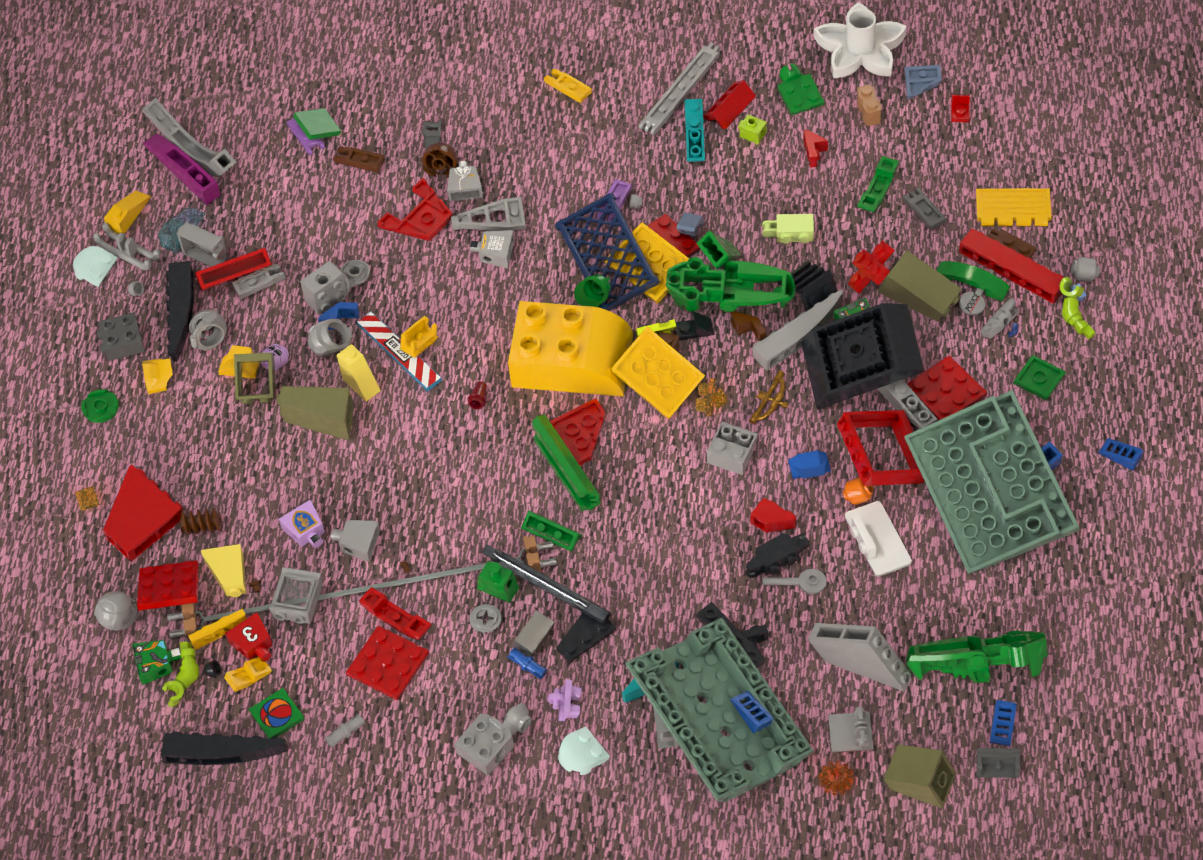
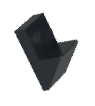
[675,311,715,341]

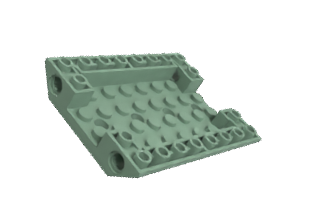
[625,618,814,802]

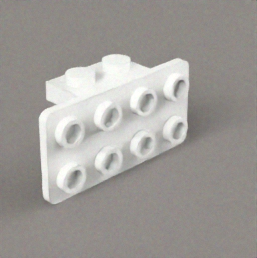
[845,501,912,577]

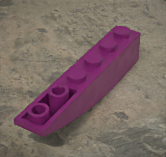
[143,134,220,205]

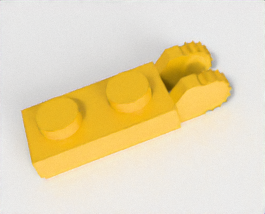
[544,69,592,103]

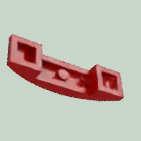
[359,587,432,640]

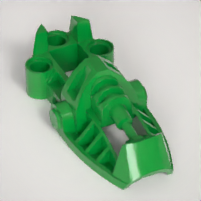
[666,257,795,312]
[906,630,1048,683]

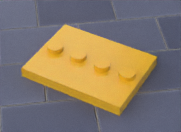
[604,222,689,304]
[610,326,705,419]

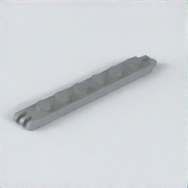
[639,42,721,135]

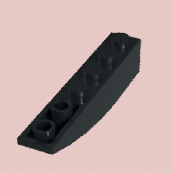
[166,261,194,362]
[161,732,288,765]

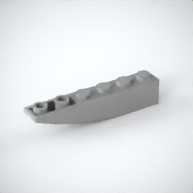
[753,290,843,371]
[853,346,937,429]

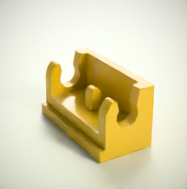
[400,316,438,358]

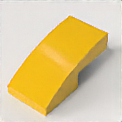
[224,657,272,692]

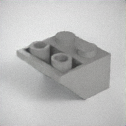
[707,422,758,475]

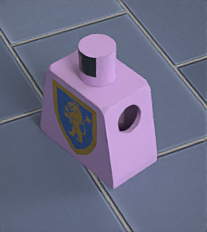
[279,500,325,548]

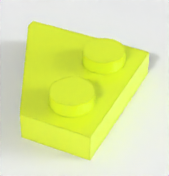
[636,319,676,337]

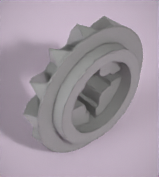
[470,604,502,634]

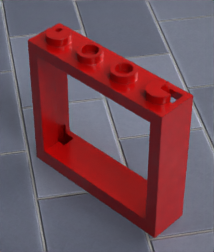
[837,410,925,486]

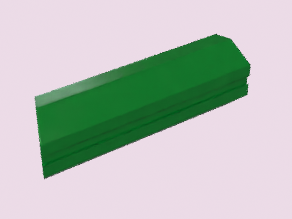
[532,414,600,511]

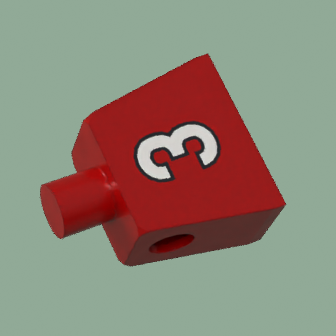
[225,612,273,662]

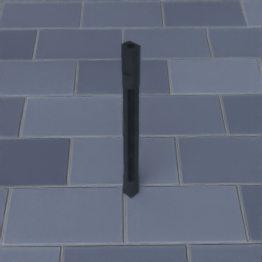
[482,545,611,624]

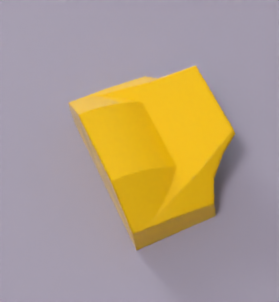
[218,345,260,379]
[142,358,173,394]

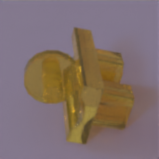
[695,378,728,416]

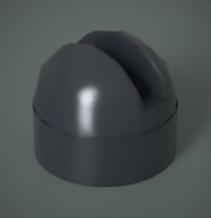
[204,660,221,677]

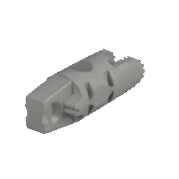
[981,298,1019,339]

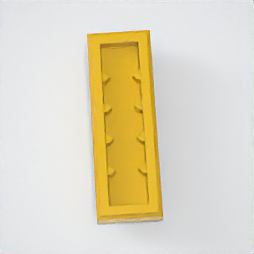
[188,609,247,650]

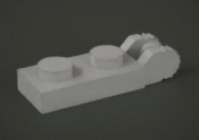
[232,264,286,299]

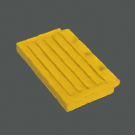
[976,188,1052,226]

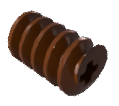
[180,508,222,535]

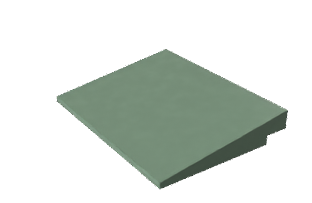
[904,390,1080,575]

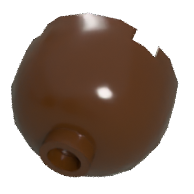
[421,142,458,178]

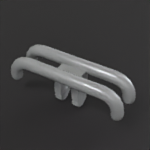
[93,223,161,271]

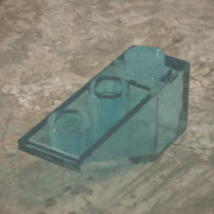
[157,207,205,253]

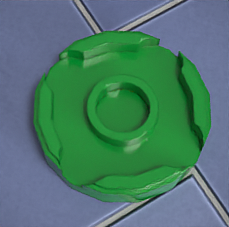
[81,389,119,423]

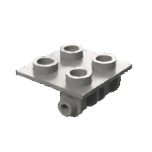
[828,707,873,753]

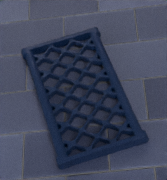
[555,193,660,311]

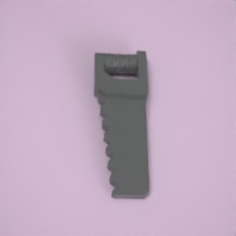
[423,120,442,150]

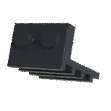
[777,261,838,310]

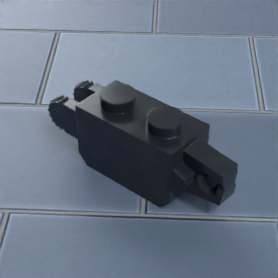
[746,533,810,578]

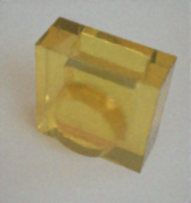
[75,486,100,511]

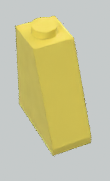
[337,344,381,402]
[201,544,246,597]

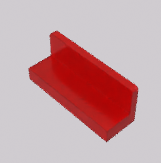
[703,80,756,129]

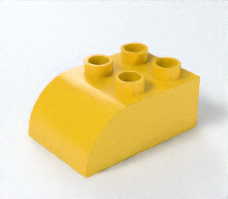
[508,301,633,397]

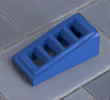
[1098,438,1144,471]
[730,691,773,734]
[990,700,1017,746]

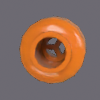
[843,477,874,505]

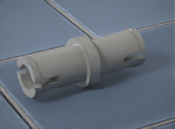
[325,714,365,748]

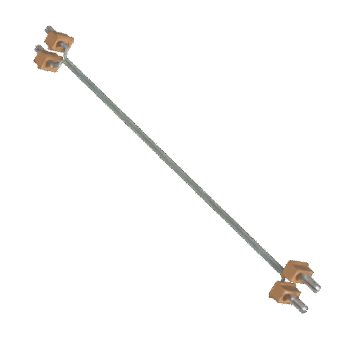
[167,536,557,639]

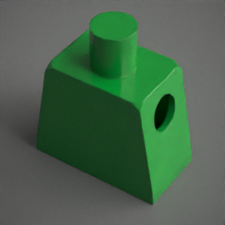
[477,561,519,603]

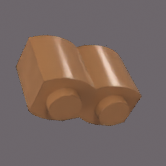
[857,84,881,126]

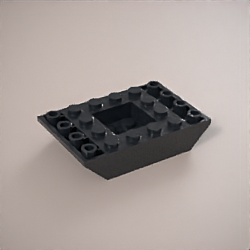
[801,303,925,410]

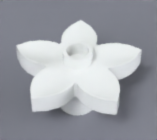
[814,2,907,78]

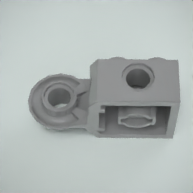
[300,260,370,315]
[454,703,532,776]

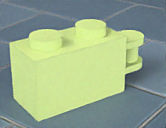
[762,214,814,244]

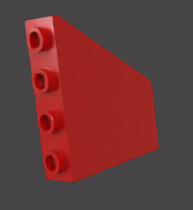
[103,464,184,562]

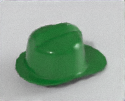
[574,274,611,307]

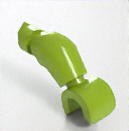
[1060,277,1095,340]
[162,642,199,707]

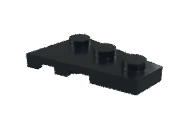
[556,601,617,664]

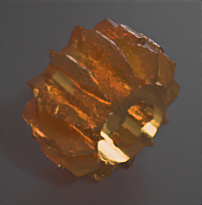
[819,759,854,796]

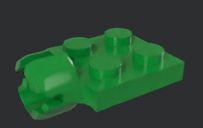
[777,64,824,116]

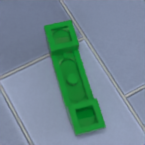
[857,156,899,212]
[936,261,1010,302]

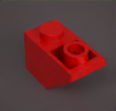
[750,498,796,533]

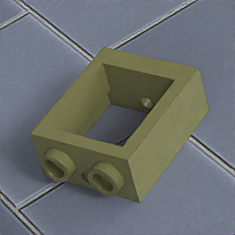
[234,352,276,404]

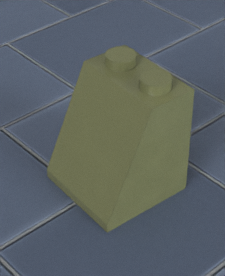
[884,745,957,808]

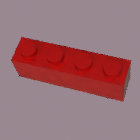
[195,248,272,292]

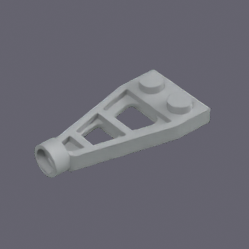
[451,197,526,231]

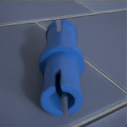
[508,647,548,680]

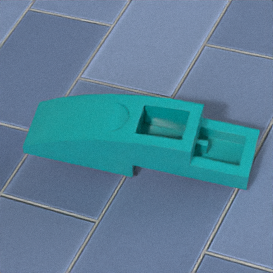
[685,99,705,162]

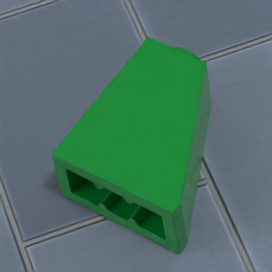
[697,230,741,269]

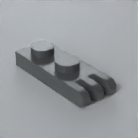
[902,187,946,231]

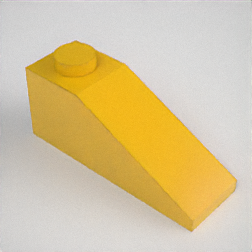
[104,190,151,234]

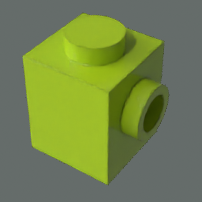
[738,114,767,144]

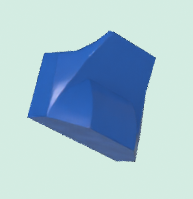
[788,450,831,479]

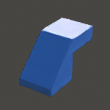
[318,302,360,330]

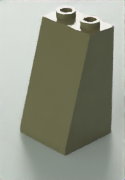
[878,250,962,322]
[277,386,354,440]

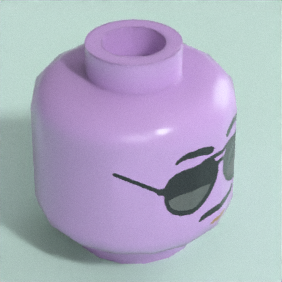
[261,344,289,371]

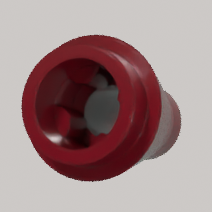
[467,381,487,410]

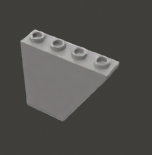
[808,623,912,692]

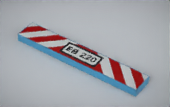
[357,311,442,392]

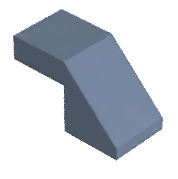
[676,212,704,237]

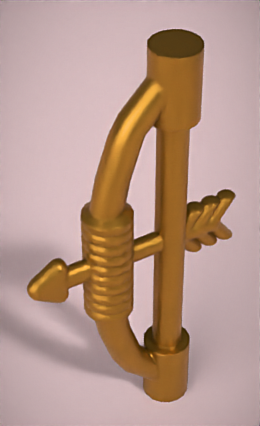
[749,370,788,425]

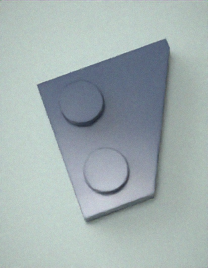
[904,65,942,99]

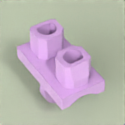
[547,679,581,721]

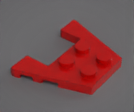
[377,177,453,241]

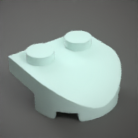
[73,246,118,287]
[558,727,610,775]

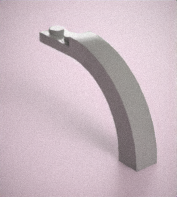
[142,98,236,176]

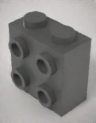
[97,312,145,361]

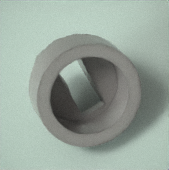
[629,194,643,209]
[128,281,144,296]

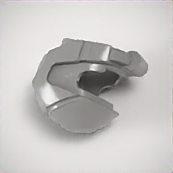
[189,309,227,351]
[308,319,353,357]
[94,591,138,631]

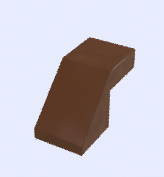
[730,311,767,341]

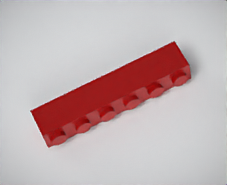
[959,228,1064,304]

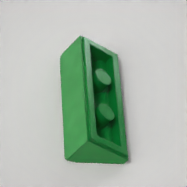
[521,511,583,552]

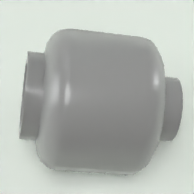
[1071,256,1100,282]

